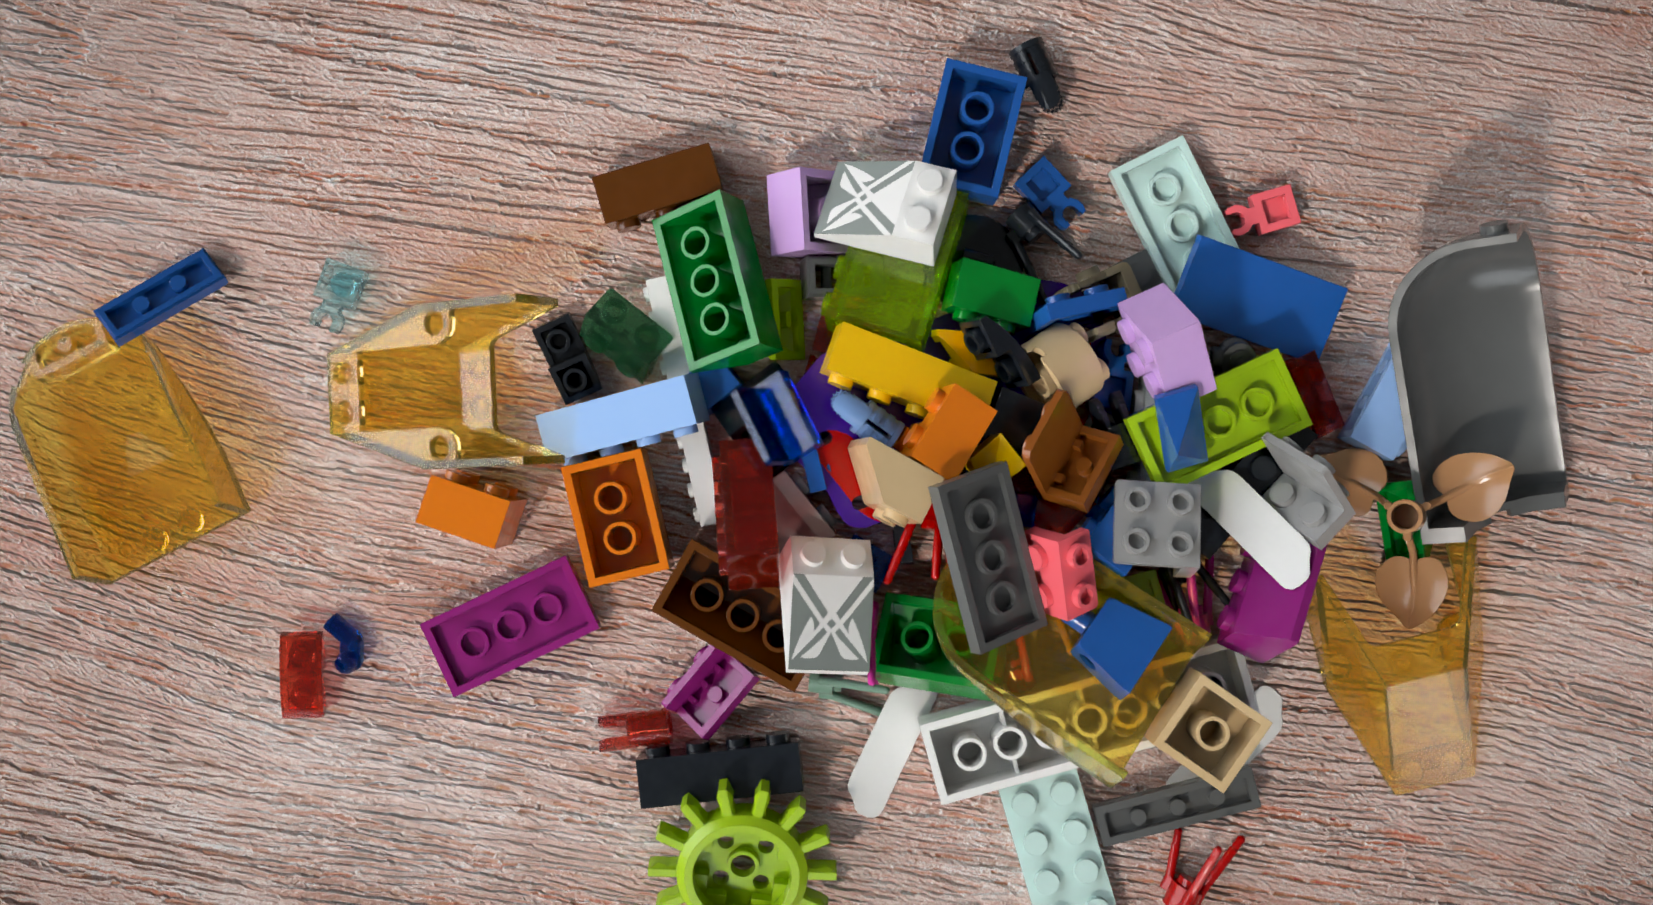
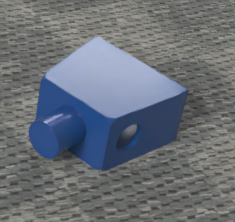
[1061,598,1173,700]

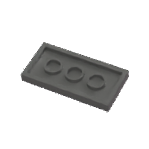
[928,461,1048,655]

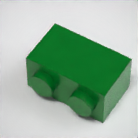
[941,257,1041,336]

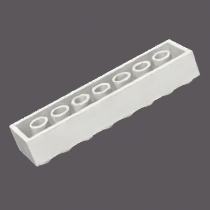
[917,634,1260,805]

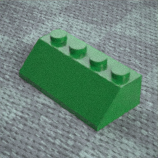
[652,189,783,373]

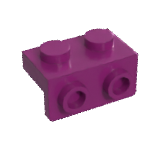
[661,644,760,740]

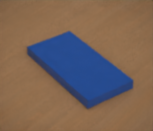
[1174,234,1348,365]

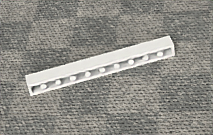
[643,276,727,527]

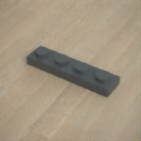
[1092,765,1262,847]

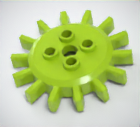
[648,778,837,905]

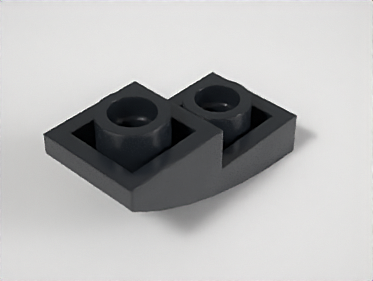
[532,312,603,405]
[959,316,1041,388]

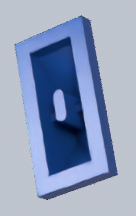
[1154,384,1208,473]

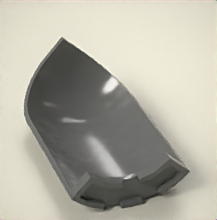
[1388,220,1569,545]

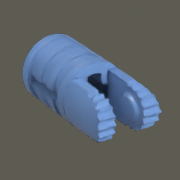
[831,389,905,448]

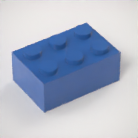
[921,58,1028,206]

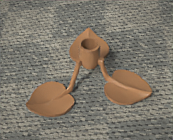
[1319,448,1515,629]

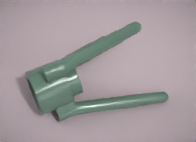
[808,673,890,717]

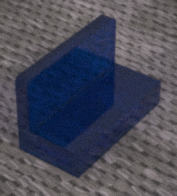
[730,370,824,466]

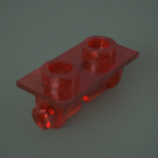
[1284,350,1345,439]

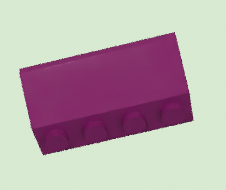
[1217,542,1328,664]

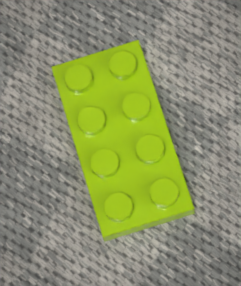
[1123,348,1313,484]

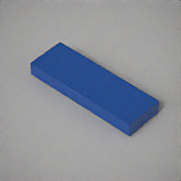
[93,248,228,347]

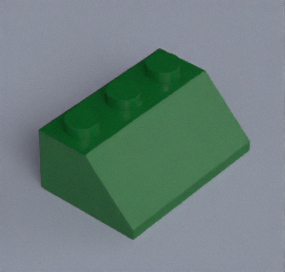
[875,592,1006,703]

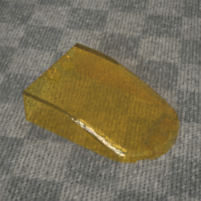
[9,317,251,585]
[933,526,1212,788]

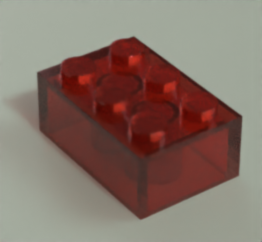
[712,437,779,590]

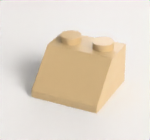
[847,437,945,528]

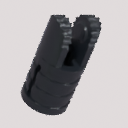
[1009,37,1064,115]
[1086,390,1142,471]

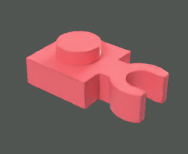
[1222,184,1301,238]

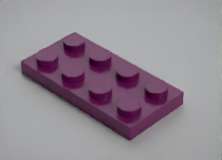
[419,554,602,697]

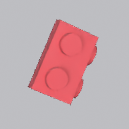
[1025,526,1098,621]

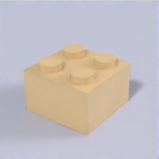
[1143,667,1273,794]

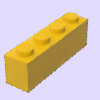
[819,321,998,420]

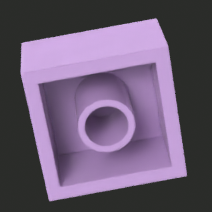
[1117,283,1217,398]

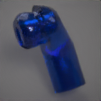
[323,613,364,674]

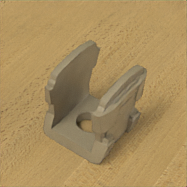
[1053,262,1142,344]

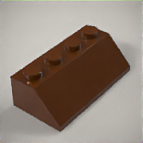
[651,536,805,692]

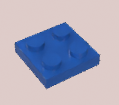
[1023,284,1128,338]

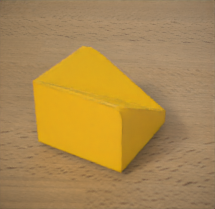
[965,433,1026,477]

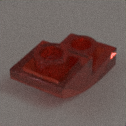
[279,631,327,719]

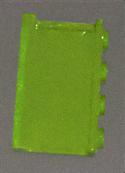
[821,191,969,353]

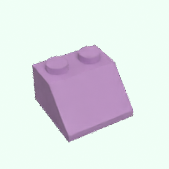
[767,167,862,258]

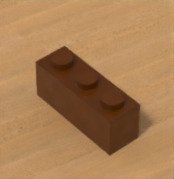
[592,142,724,233]

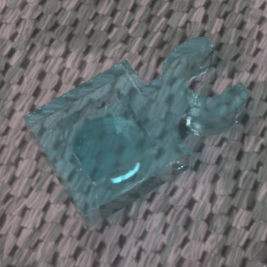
[309,257,369,334]

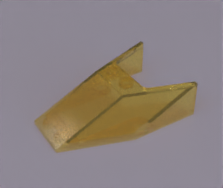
[327,293,565,470]
[1306,535,1483,796]

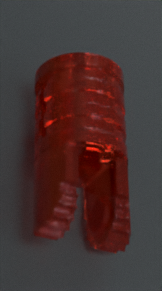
[598,707,673,753]

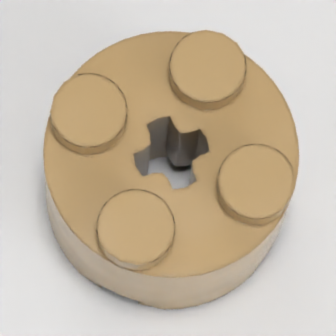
[1020,322,1110,408]

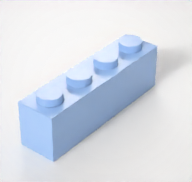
[1337,342,1407,461]
[535,373,710,467]

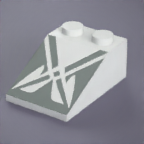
[814,161,957,267]
[778,535,874,675]

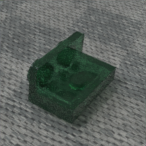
[579,289,673,384]

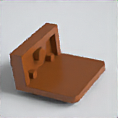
[1022,389,1124,513]

